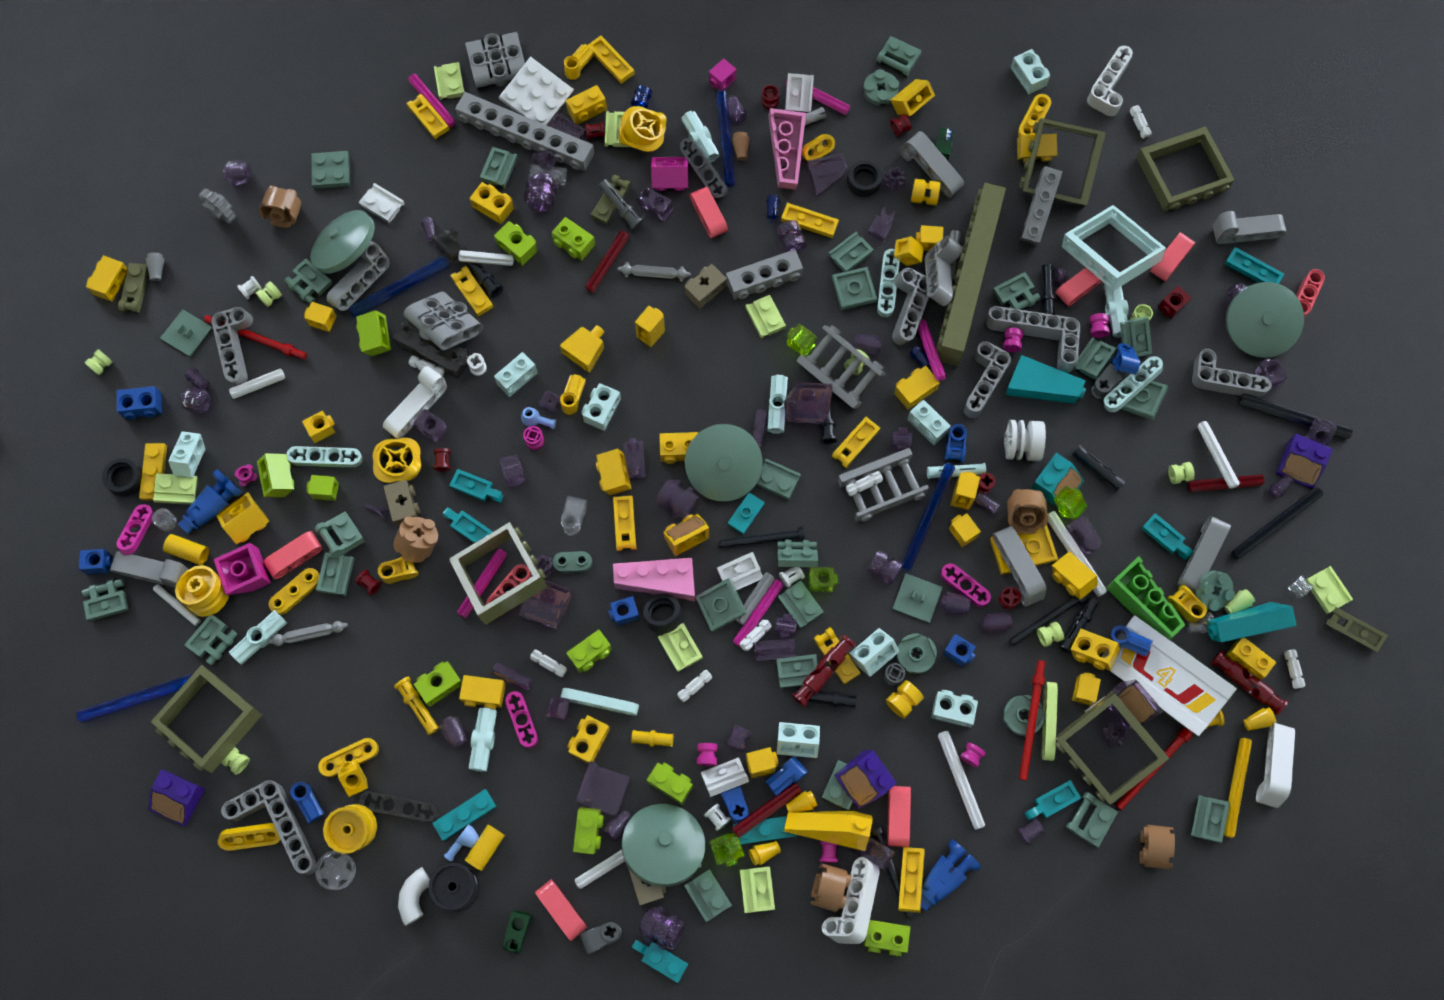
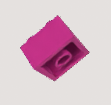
[651,157,688,191]
[214,543,271,595]

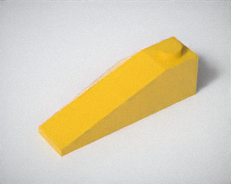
[784,810,872,851]

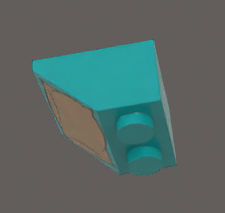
[1031,453,1084,511]

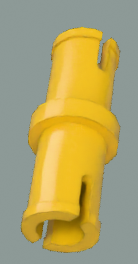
[631,730,674,747]

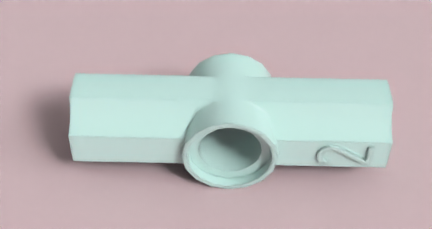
[681,111,719,163]
[1104,284,1128,338]
[767,375,788,434]
[229,610,287,665]
[469,708,497,772]

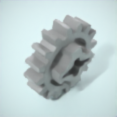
[199,189,236,223]

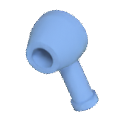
[521,407,556,429]
[444,824,479,862]

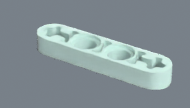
[877,249,900,318]
[1104,356,1163,412]
[287,446,363,468]
[560,688,639,716]

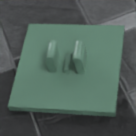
[160,309,213,357]
[892,573,942,623]

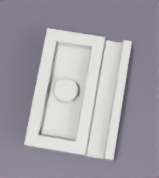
[785,73,814,112]
[358,183,405,223]
[716,552,763,590]
[701,757,749,797]

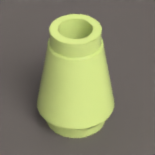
[1224,589,1255,614]

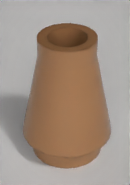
[732,132,749,160]

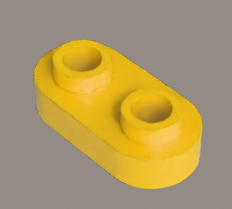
[801,134,835,162]

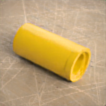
[163,534,209,565]
[465,825,505,871]

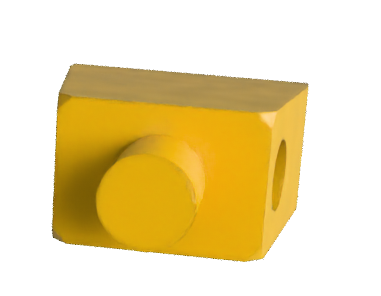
[560,325,605,373]

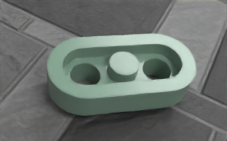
[553,551,592,573]

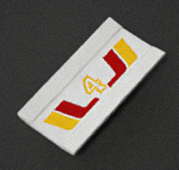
[1101,615,1237,737]

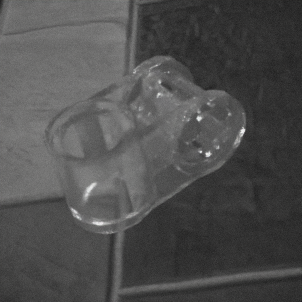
[561,496,588,535]

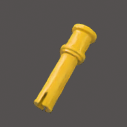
[394,677,439,735]

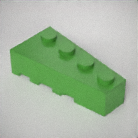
[1106,556,1185,640]

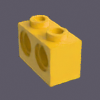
[469,182,514,225]
[1071,629,1120,671]
[1226,637,1276,680]
[567,715,610,765]
[746,747,778,779]

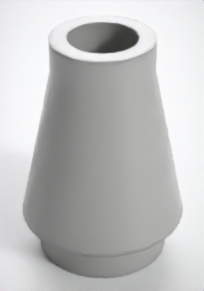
[145,253,165,281]

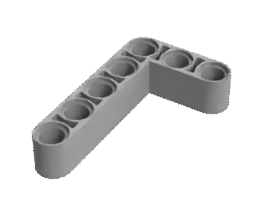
[985,306,1080,373]
[221,780,317,875]

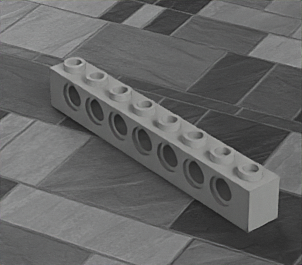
[455,92,594,171]

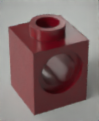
[1158,286,1192,319]

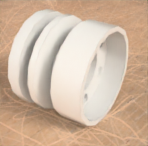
[1004,420,1046,461]

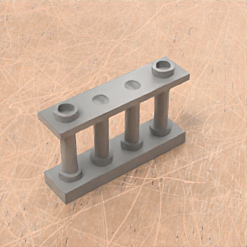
[797,325,886,409]
[837,448,929,522]

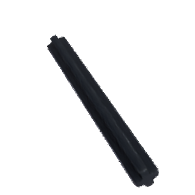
[1240,394,1353,439]
[1231,487,1323,560]

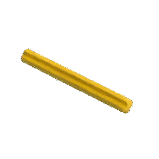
[1223,738,1252,838]

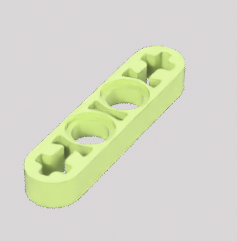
[1042,682,1058,761]

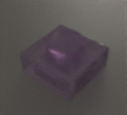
[546,697,570,719]

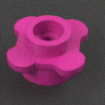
[234,464,257,486]

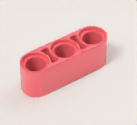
[690,187,728,239]
[1150,232,1196,282]
[1055,268,1102,307]
[1296,269,1325,318]
[263,531,323,579]
[486,564,532,616]
[887,786,911,847]
[535,879,588,941]

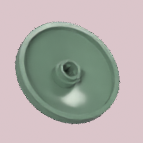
[310,210,375,273]
[1226,282,1304,358]
[685,424,763,501]
[622,804,705,887]

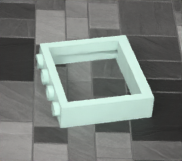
[1062,205,1166,291]

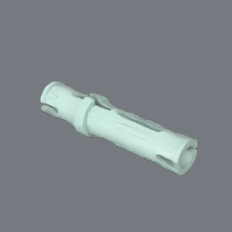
[927,463,986,479]

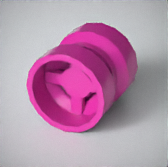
[1090,313,1110,338]
[1003,328,1024,353]
[523,426,544,450]
[697,743,717,766]

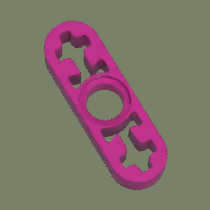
[117,504,154,555]
[940,563,991,608]
[505,691,538,748]

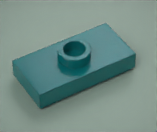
[727,493,765,535]

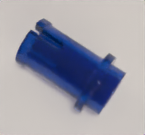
[766,194,780,219]
[910,345,930,367]

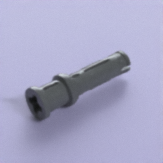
[598,179,644,230]

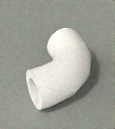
[398,867,430,926]

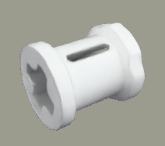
[237,276,262,300]
[467,353,487,376]
[779,567,805,588]
[704,803,731,831]

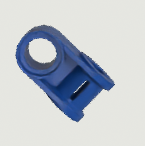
[1111,343,1140,375]
[944,424,967,463]
[720,786,749,823]

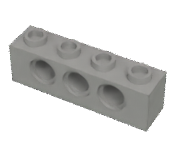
[1019,166,1063,245]
[726,249,803,300]

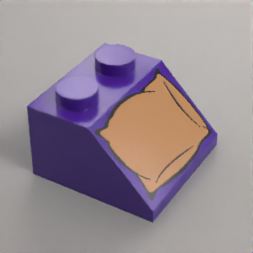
[1276,434,1333,489]
[834,750,897,809]
[148,769,205,827]

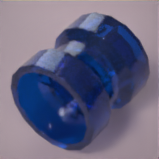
[631,85,653,109]

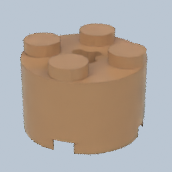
[259,186,302,228]
[1007,489,1048,534]
[393,516,438,562]
[1139,825,1175,870]
[811,863,851,912]

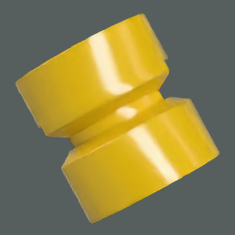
[911,179,940,206]
[886,680,924,719]

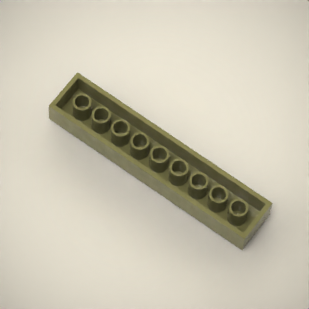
[936,183,1006,366]

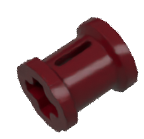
[585,122,605,140]
[433,448,451,472]
[977,472,996,495]
[355,570,382,596]

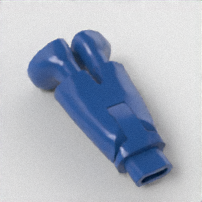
[178,469,243,534]
[921,839,982,911]

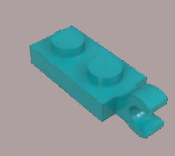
[449,469,504,503]
[443,507,493,543]
[1141,513,1193,560]
[1024,780,1081,820]
[632,940,688,983]

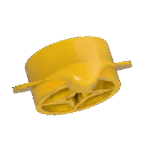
[619,106,667,152]
[373,438,421,483]

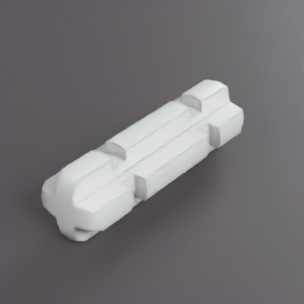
[1130,105,1152,139]
[408,355,445,377]
[846,471,883,496]
[740,620,772,651]
[1284,649,1305,689]
[530,650,567,677]
[677,670,712,702]

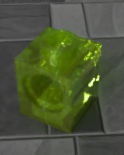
[787,323,817,356]
[1054,486,1088,520]
[809,567,838,592]
[709,833,744,867]

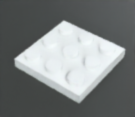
[499,56,574,125]

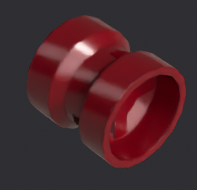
[761,85,779,110]

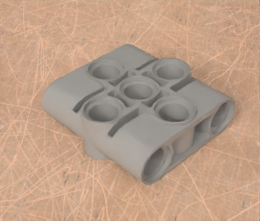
[465,32,525,88]
[404,291,482,350]

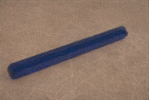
[717,90,735,187]
[349,256,449,317]
[901,463,955,570]
[76,674,193,722]

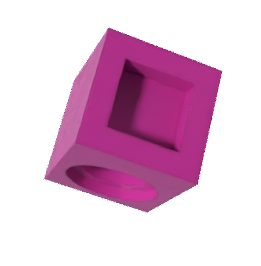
[709,59,736,92]

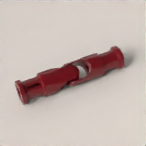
[792,635,856,707]
[1210,651,1289,715]

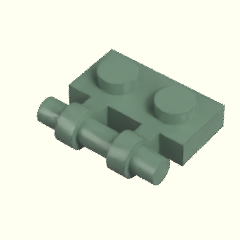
[284,258,333,304]
[992,272,1041,310]
[777,540,818,567]
[82,579,129,622]
[185,615,238,666]

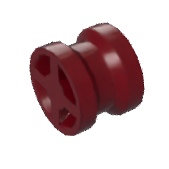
[890,114,911,137]
[999,587,1021,610]

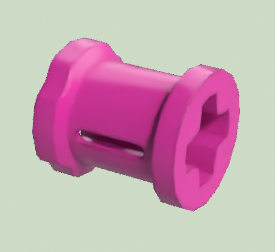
[820,841,838,863]

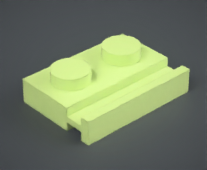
[434,62,465,100]
[605,111,630,147]
[745,295,786,339]
[153,473,197,505]
[1305,566,1353,614]
[658,623,703,672]
[740,867,775,913]

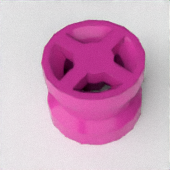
[960,743,986,768]

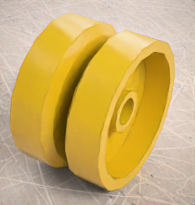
[175,565,229,617]
[323,804,377,854]

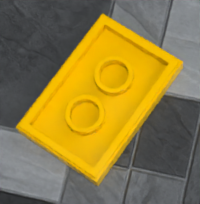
[990,525,1058,575]

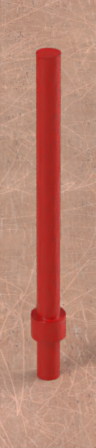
[204,315,307,360]
[1019,660,1045,781]
[1115,728,1193,811]

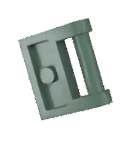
[876,36,922,76]
[314,511,365,558]
[1065,792,1118,848]

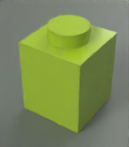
[307,475,339,501]

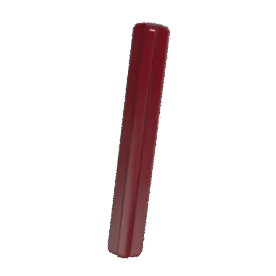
[585,230,629,293]
[1188,474,1265,492]
[732,783,801,838]

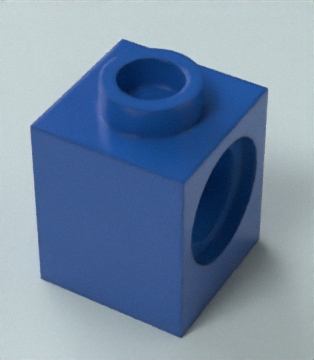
[79,549,113,575]
[608,596,640,626]
[943,634,976,667]

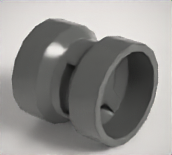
[883,663,905,687]

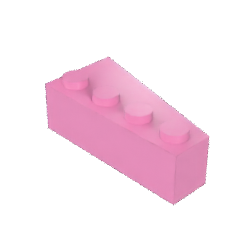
[768,108,806,190]
[613,558,695,602]

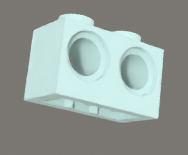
[1011,49,1050,94]
[494,352,537,397]
[581,383,621,431]
[907,400,950,446]
[168,432,205,478]
[850,628,900,677]
[931,690,978,728]
[777,722,820,758]

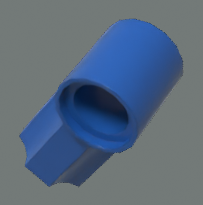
[1111,625,1153,657]
[765,756,808,796]
[290,782,325,824]

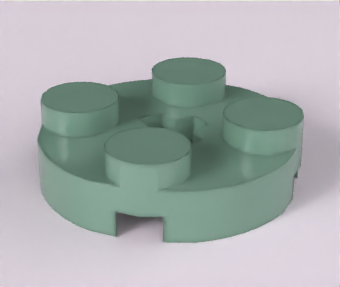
[863,69,899,106]
[1196,570,1235,611]
[896,633,937,674]
[1003,695,1045,736]

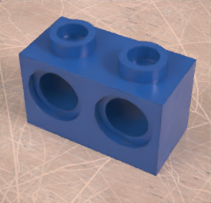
[117,386,162,420]

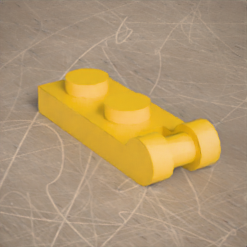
[406,94,449,139]
[450,266,494,317]
[831,417,881,468]
[613,496,636,551]
[813,627,861,685]

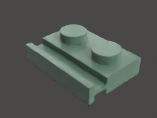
[480,147,518,188]
[828,232,874,272]
[1120,316,1152,357]
[1073,338,1117,380]
[756,458,801,500]
[316,552,355,596]
[777,581,824,629]
[776,654,818,689]
[822,760,852,811]
[1191,795,1230,844]
[684,869,732,923]

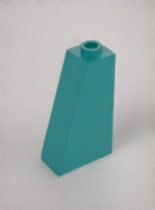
[1005,355,1086,404]
[1207,602,1297,642]

